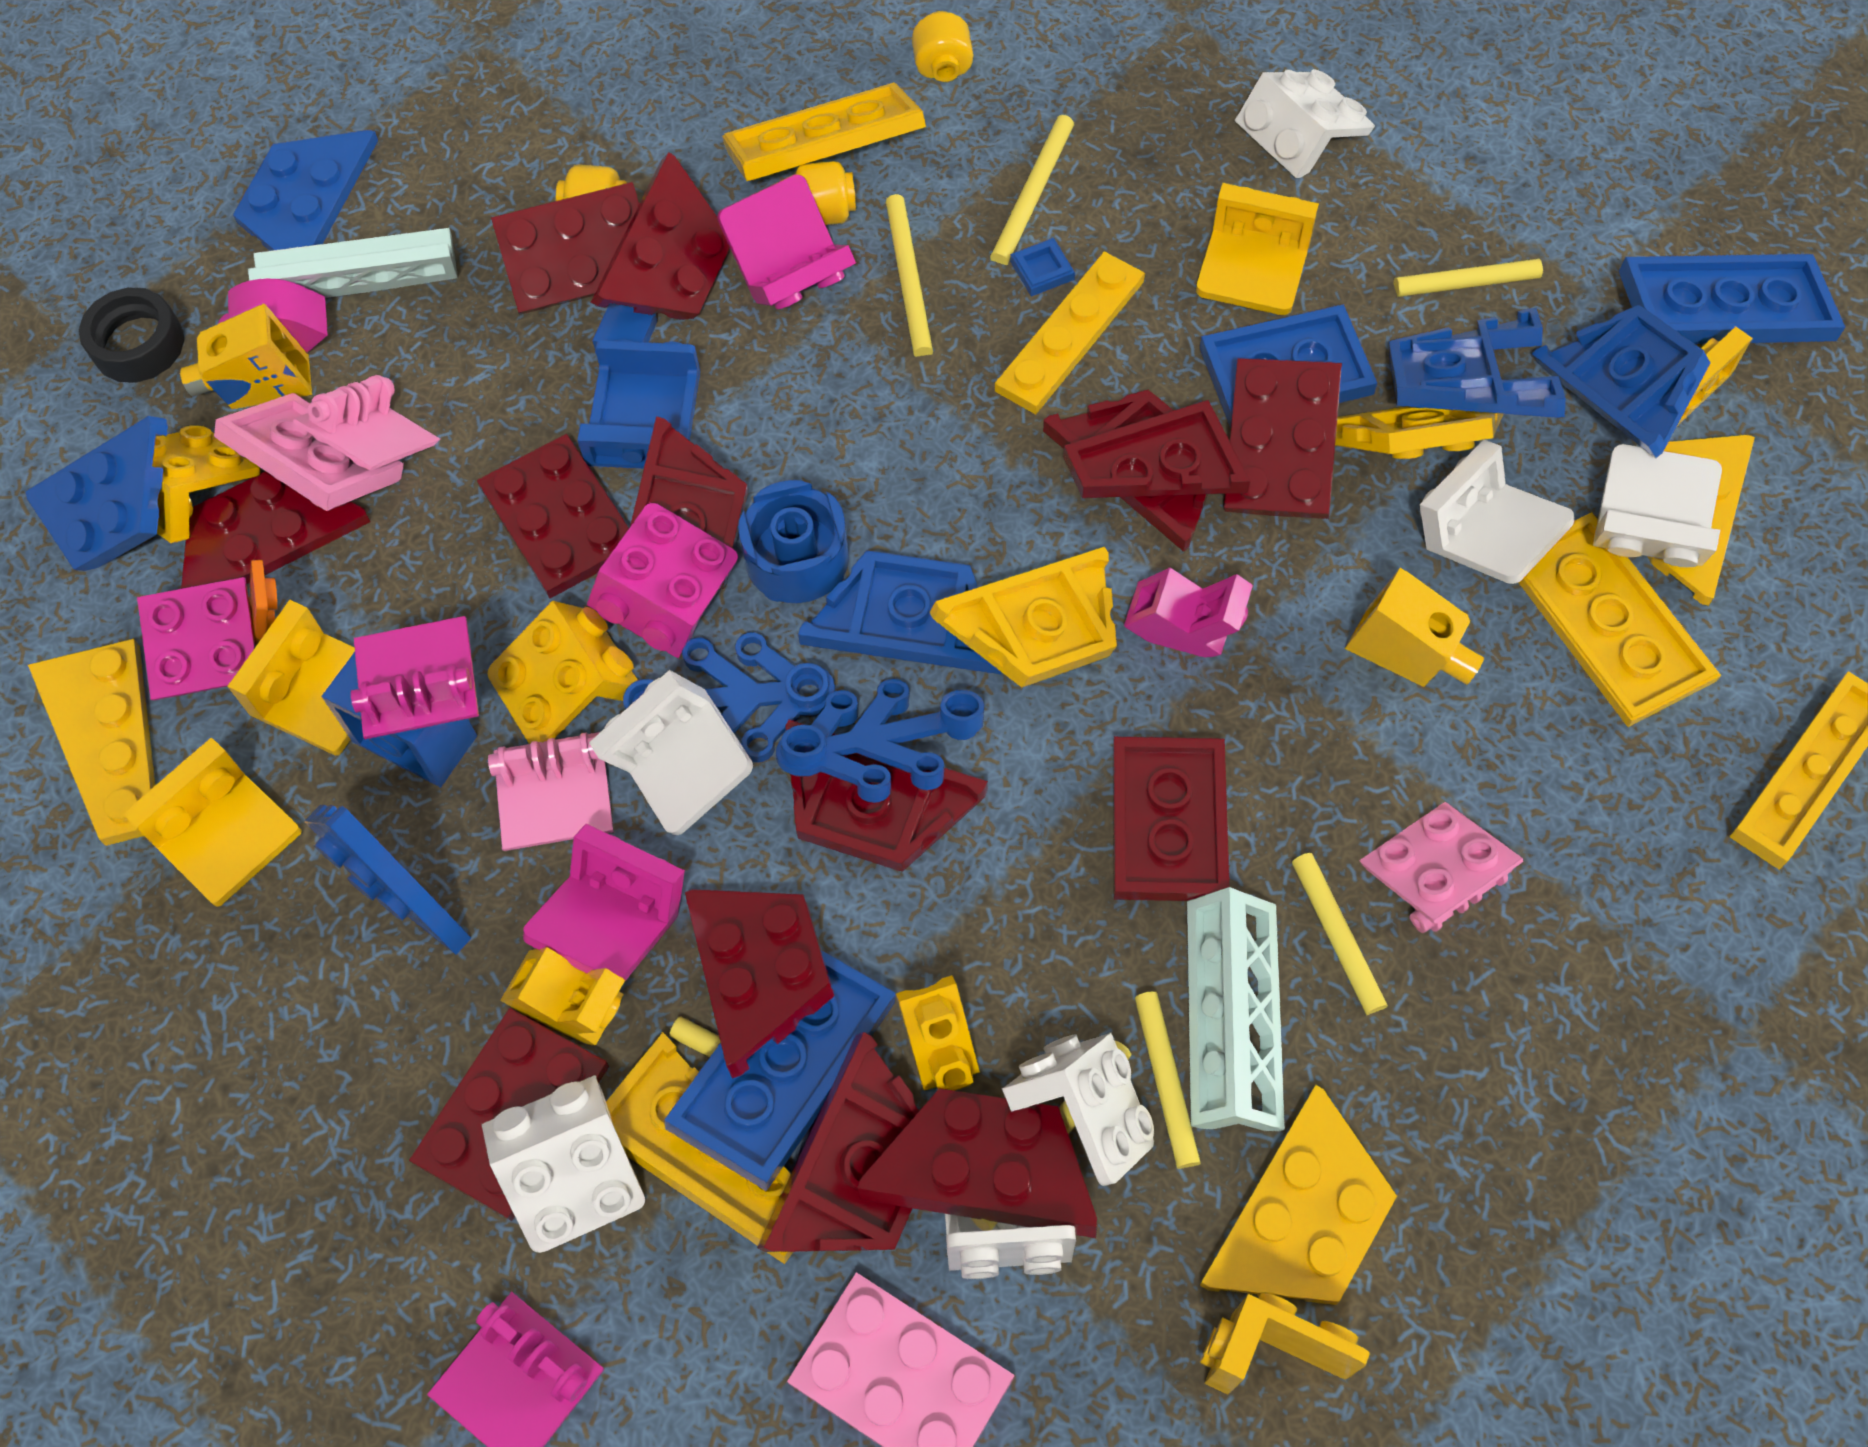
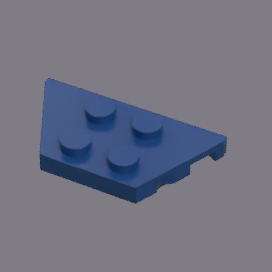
[233,130,378,251]
[1532,305,1710,458]
[25,416,168,571]
[798,551,1002,674]
[304,805,471,955]

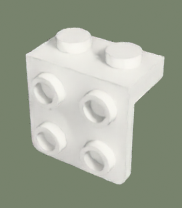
[1235,70,1375,178]
[1420,440,1574,584]
[1593,444,1722,567]
[589,670,753,835]
[1002,1033,1154,1186]
[481,1075,645,1253]
[945,1214,1076,1279]

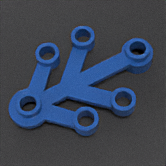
[623,632,835,762]
[776,679,984,803]

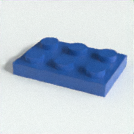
[1200,304,1377,428]

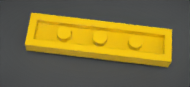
[995,251,1145,415]
[1729,671,1868,870]

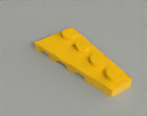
[28,639,155,846]
[606,1032,793,1264]

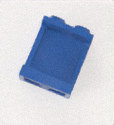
[577,339,701,469]

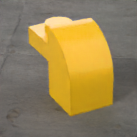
[500,947,625,1045]

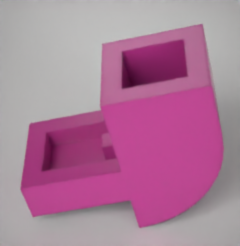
[218,278,328,353]
[1124,568,1253,658]

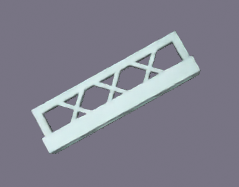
[248,228,458,298]
[1187,887,1285,1131]

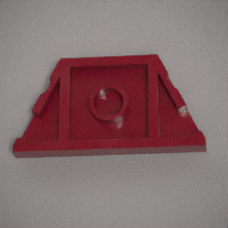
[590,152,730,320]
[1043,389,1208,552]
[630,416,749,590]
[181,471,371,589]
[785,719,988,872]
[685,889,835,1079]
[757,1032,920,1252]
[858,1088,1097,1238]

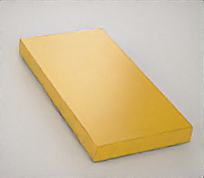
[722,82,926,181]
[1518,512,1721,727]

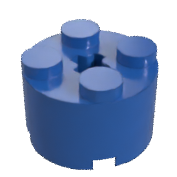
[738,480,849,603]

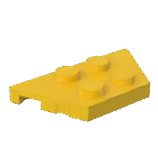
[1335,406,1504,459]
[1647,435,1755,606]
[929,547,1117,688]
[1200,1085,1397,1305]

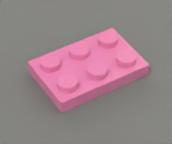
[214,393,404,511]
[787,1272,1015,1447]

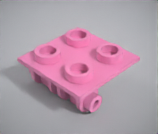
[293,375,440,471]
[488,732,614,851]
[1359,802,1523,933]

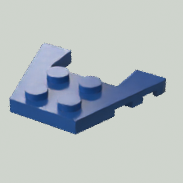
[1389,308,1566,418]

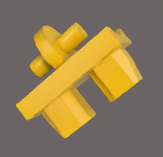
[895,975,980,1091]

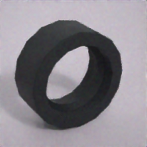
[78,287,185,383]

